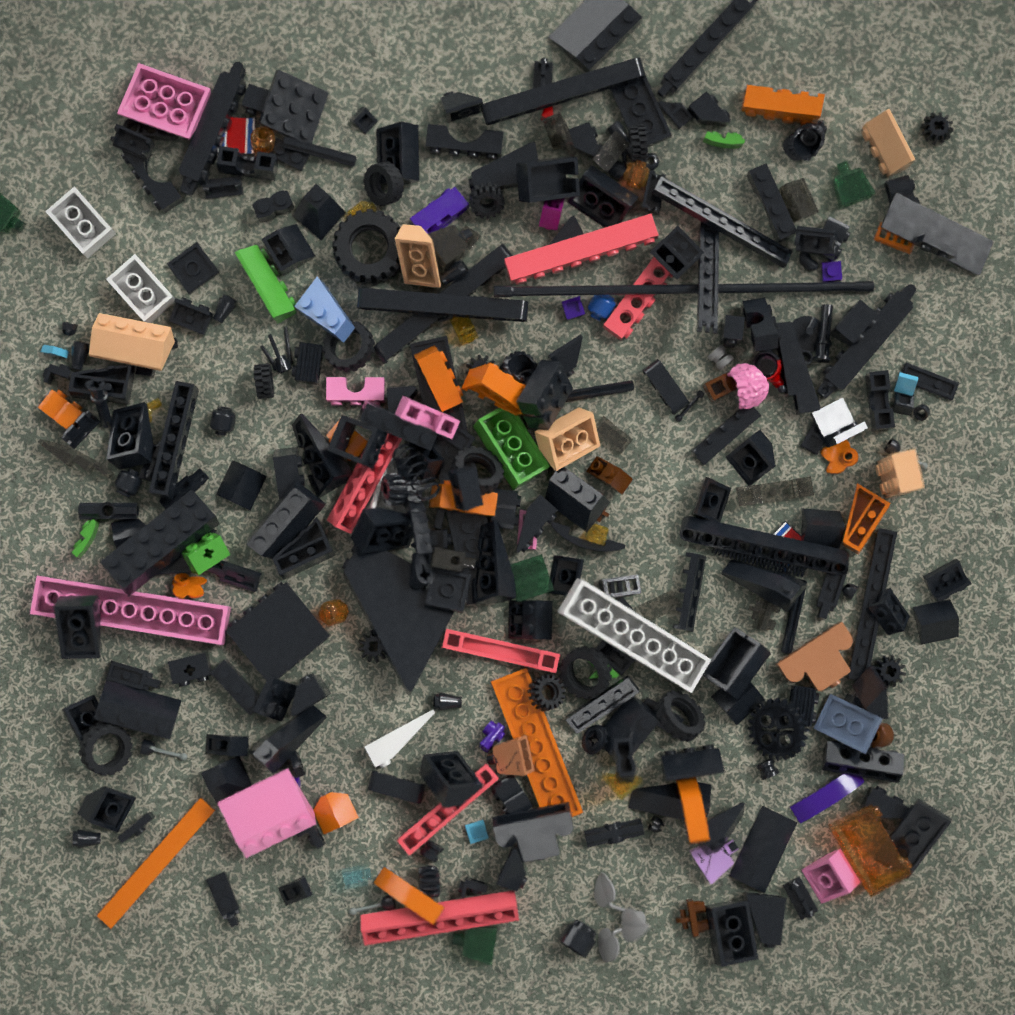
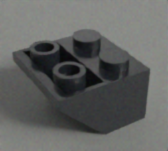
[262,224,316,276]
[508,600,553,640]

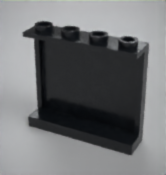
[226,582,331,681]

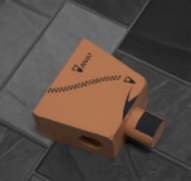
[487,735,535,776]

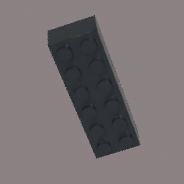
[100,489,219,597]

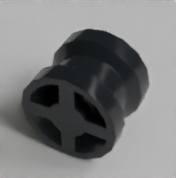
[756,758,780,780]
[420,839,444,862]

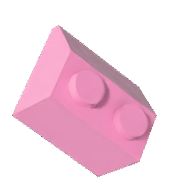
[801,849,861,904]

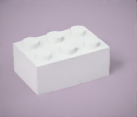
[45,187,116,258]
[106,254,175,323]

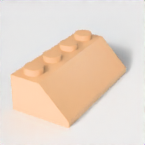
[89,313,175,371]

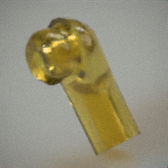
[347,201,376,216]
[147,398,163,423]

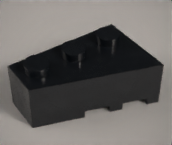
[68,364,135,405]
[273,447,305,499]
[272,517,336,580]

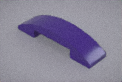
[790,773,865,824]

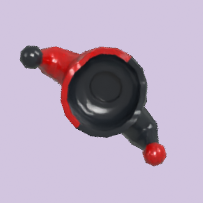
[752,349,786,393]

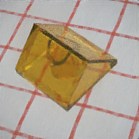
[601,773,643,800]

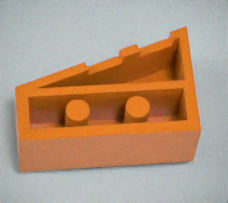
[414,345,464,412]
[461,363,526,416]
[429,481,498,516]
[842,483,891,555]

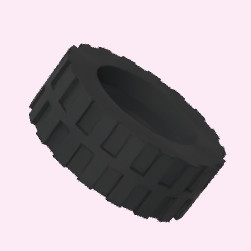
[363,162,404,206]

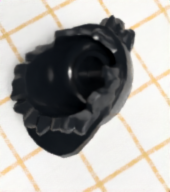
[782,120,827,162]
[499,351,538,385]

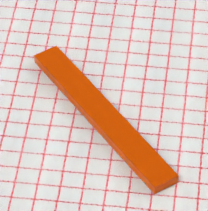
[97,798,215,928]

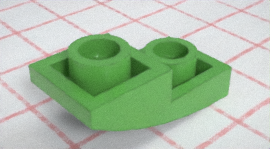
[703,131,745,148]
[72,519,99,558]

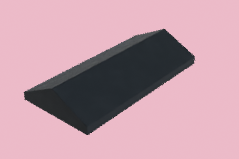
[730,805,798,893]

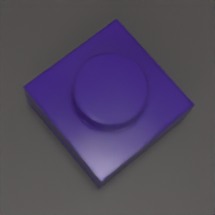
[821,261,842,282]
[561,296,585,321]

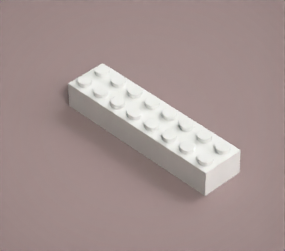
[557,579,711,693]

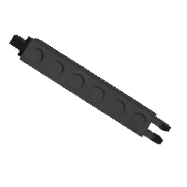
[657,0,759,99]
[179,61,246,196]
[816,284,916,399]

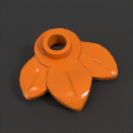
[820,440,859,474]
[172,573,207,599]

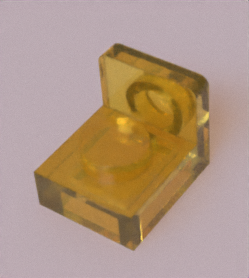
[450,317,479,345]
[585,523,609,546]

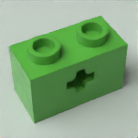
[181,533,231,575]

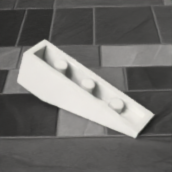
[365,709,435,768]

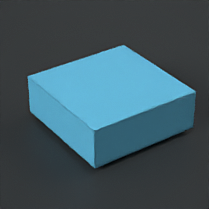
[894,373,918,396]
[465,819,489,844]

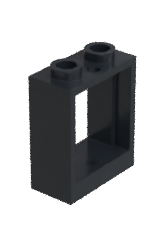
[327,415,388,469]

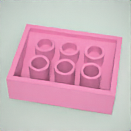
[117,64,211,140]
[218,768,316,858]

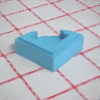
[41,345,69,358]

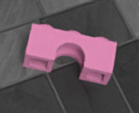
[326,377,385,406]
[395,396,460,439]

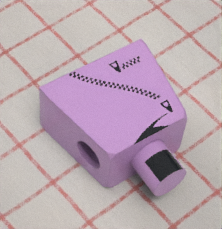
[689,839,739,884]

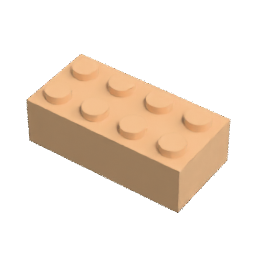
[875,449,924,498]

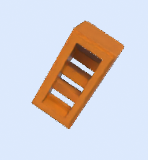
[874,222,914,255]

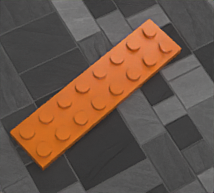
[491,668,583,817]

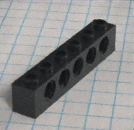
[149,381,199,500]

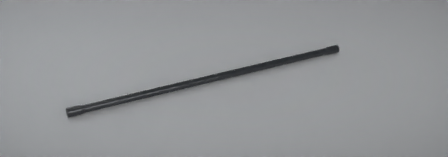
[494,281,874,298]

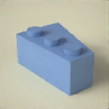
[294,276,355,343]

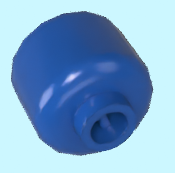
[588,295,616,321]

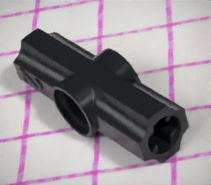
[78,502,139,520]
[584,818,644,847]

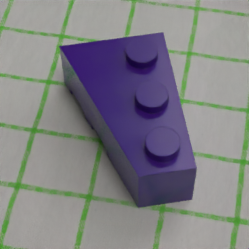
[410,187,470,239]

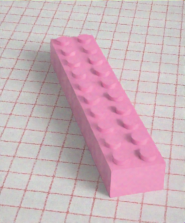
[30,576,231,645]

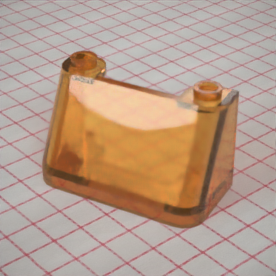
[828,804,912,898]

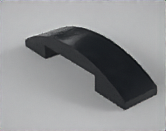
[551,521,626,552]

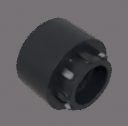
[558,920,596,959]

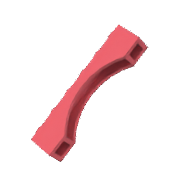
[442,629,560,673]

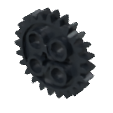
[747,697,809,761]

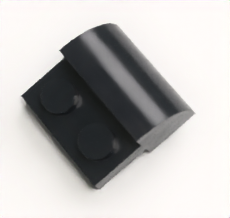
[650,225,705,280]

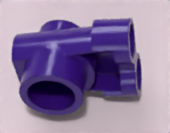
[479,720,505,753]

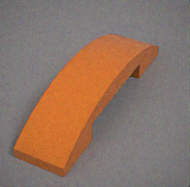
[676,777,709,843]
[374,867,444,924]

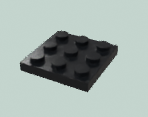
[258,70,329,143]

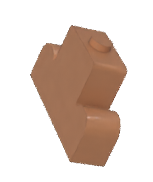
[776,622,853,691]

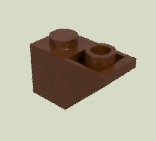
[703,371,738,403]
[586,456,633,495]

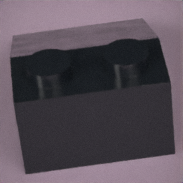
[106,402,154,470]
[351,507,413,553]
[54,595,101,659]

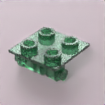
[511,554,554,602]

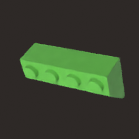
[235,245,297,324]
[473,408,550,491]

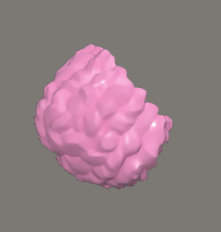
[727,363,769,410]

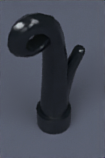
[607,121,659,171]

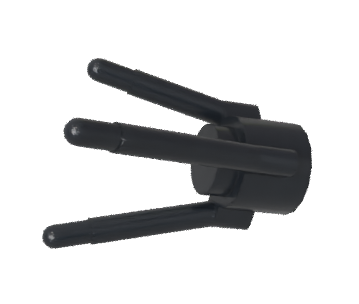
[260,326,294,374]

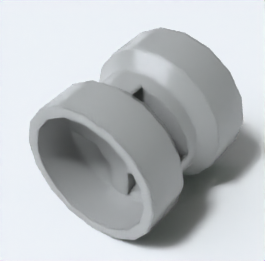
[708,344,734,371]

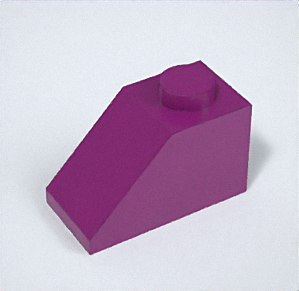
[539,198,565,231]

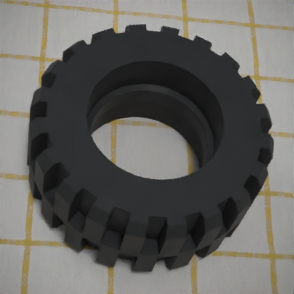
[332,209,401,286]

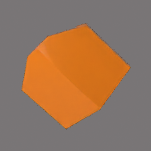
[314,792,359,834]

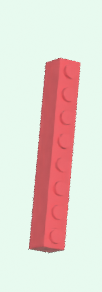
[504,213,658,285]
[361,890,519,945]

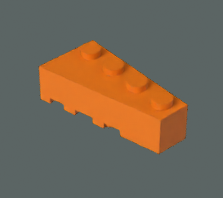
[741,85,825,126]

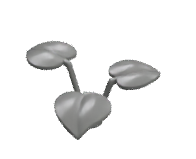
[594,872,650,963]

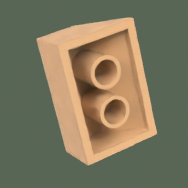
[862,109,915,178]
[395,224,441,288]
[535,407,600,471]

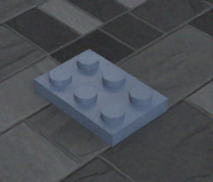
[814,694,882,754]

